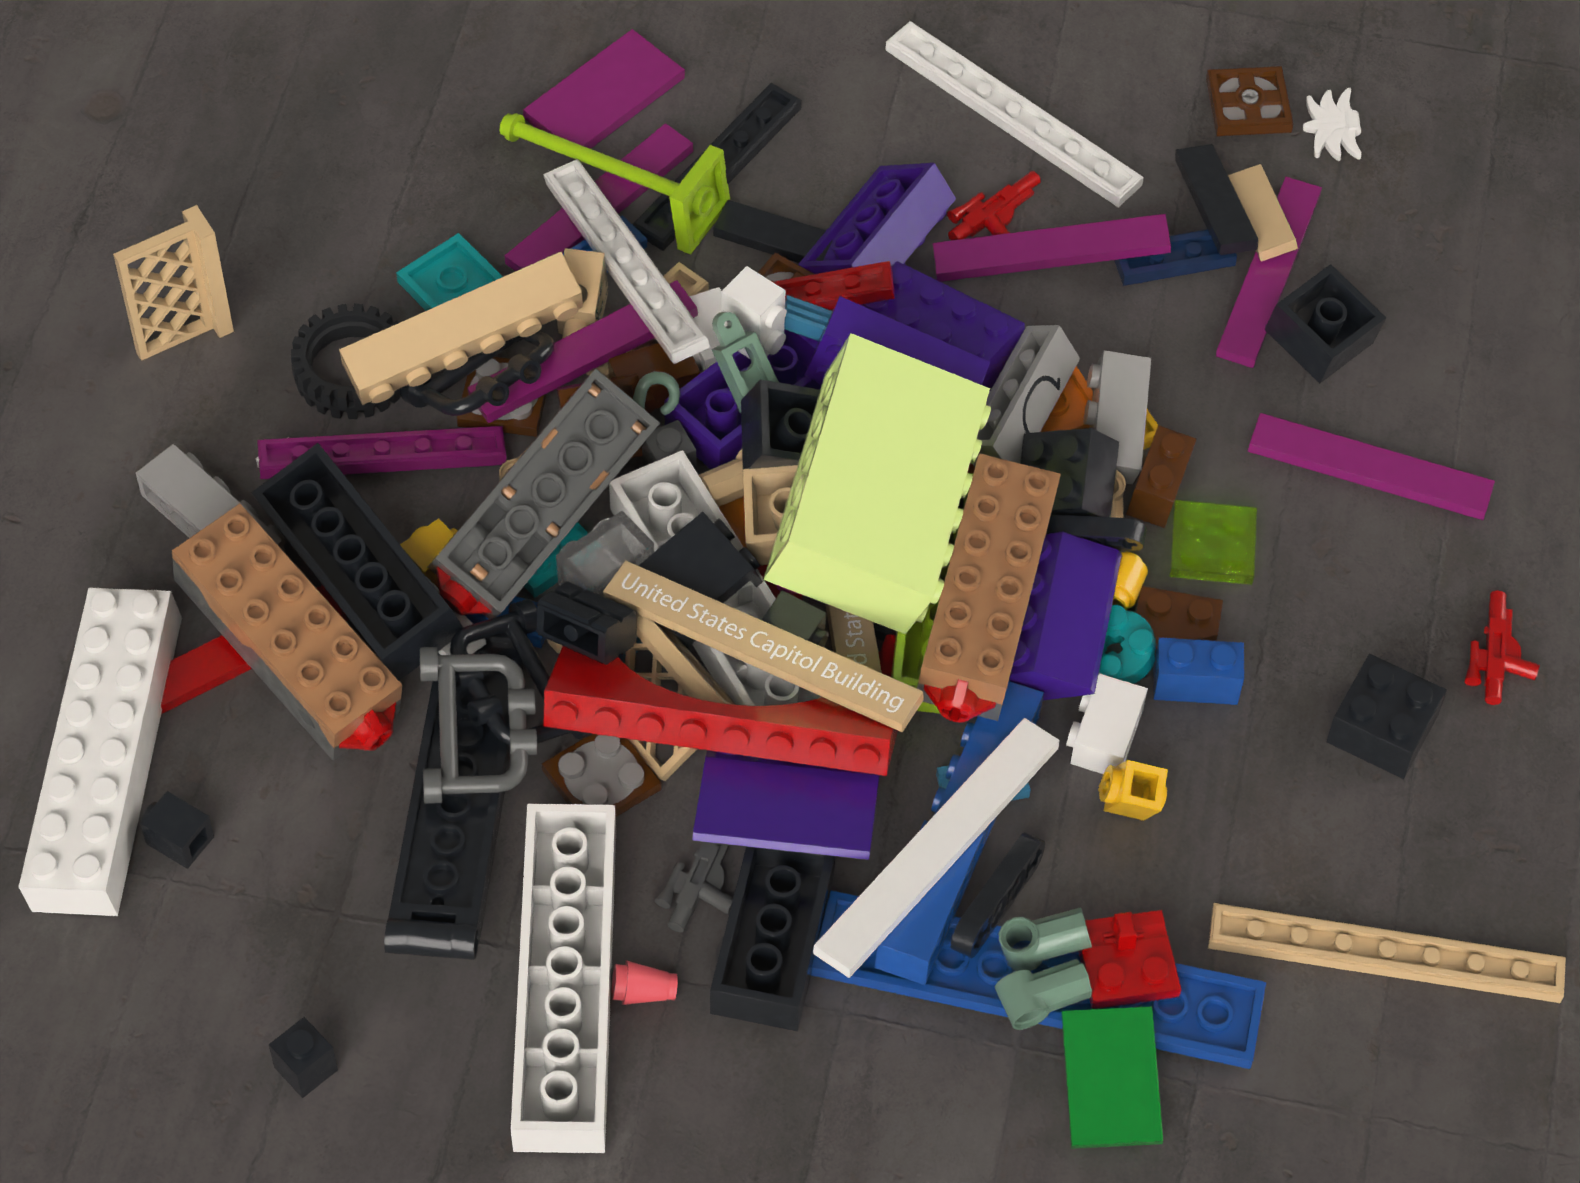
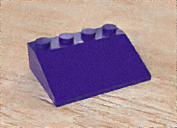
[692,750,880,860]

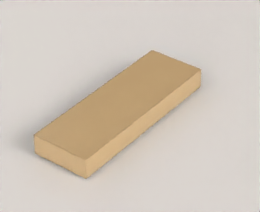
[1228,164,1298,262]

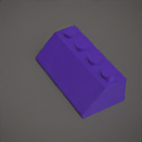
[798,163,956,274]
[1009,532,1122,701]

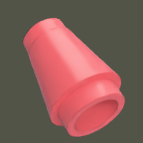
[611,960,678,1005]

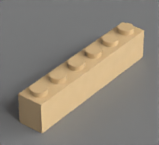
[339,252,583,405]

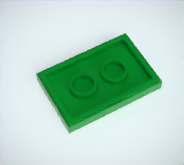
[1061,1006,1163,1149]

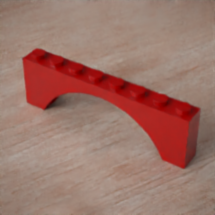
[543,646,898,776]

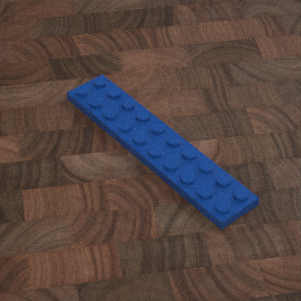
[811,890,1266,1069]

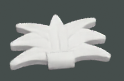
[1303,88,1361,161]

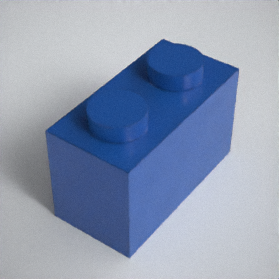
[1153,638,1244,705]

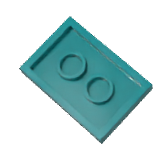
[396,233,503,311]

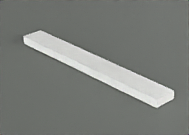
[885,21,1144,208]
[543,159,710,364]
[813,718,1060,978]

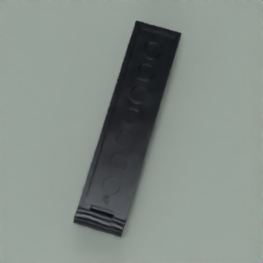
[384,632,524,960]

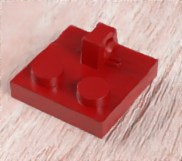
[1078,910,1181,1009]

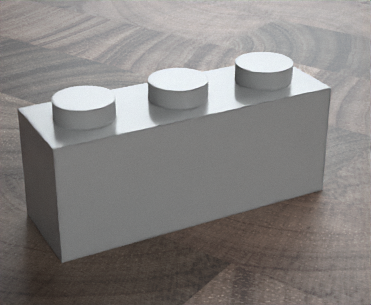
[1084,350,1151,484]

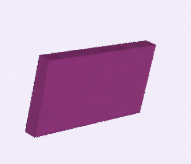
[523,29,685,149]

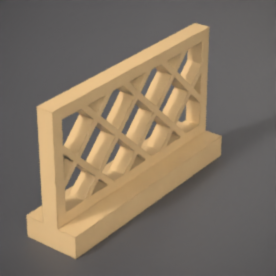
[113,205,234,361]
[625,614,736,781]

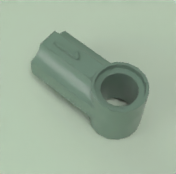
[999,907,1092,971]
[995,959,1092,1030]

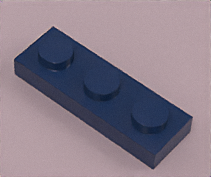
[1114,229,1237,286]

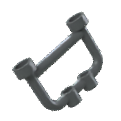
[420,647,537,804]

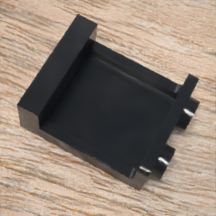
[638,511,763,648]

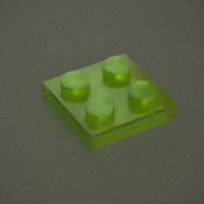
[1170,500,1257,585]

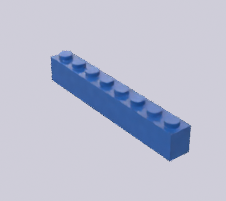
[875,681,1044,985]

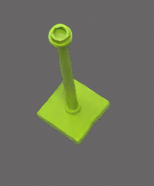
[500,113,730,255]

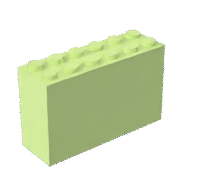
[763,333,991,634]

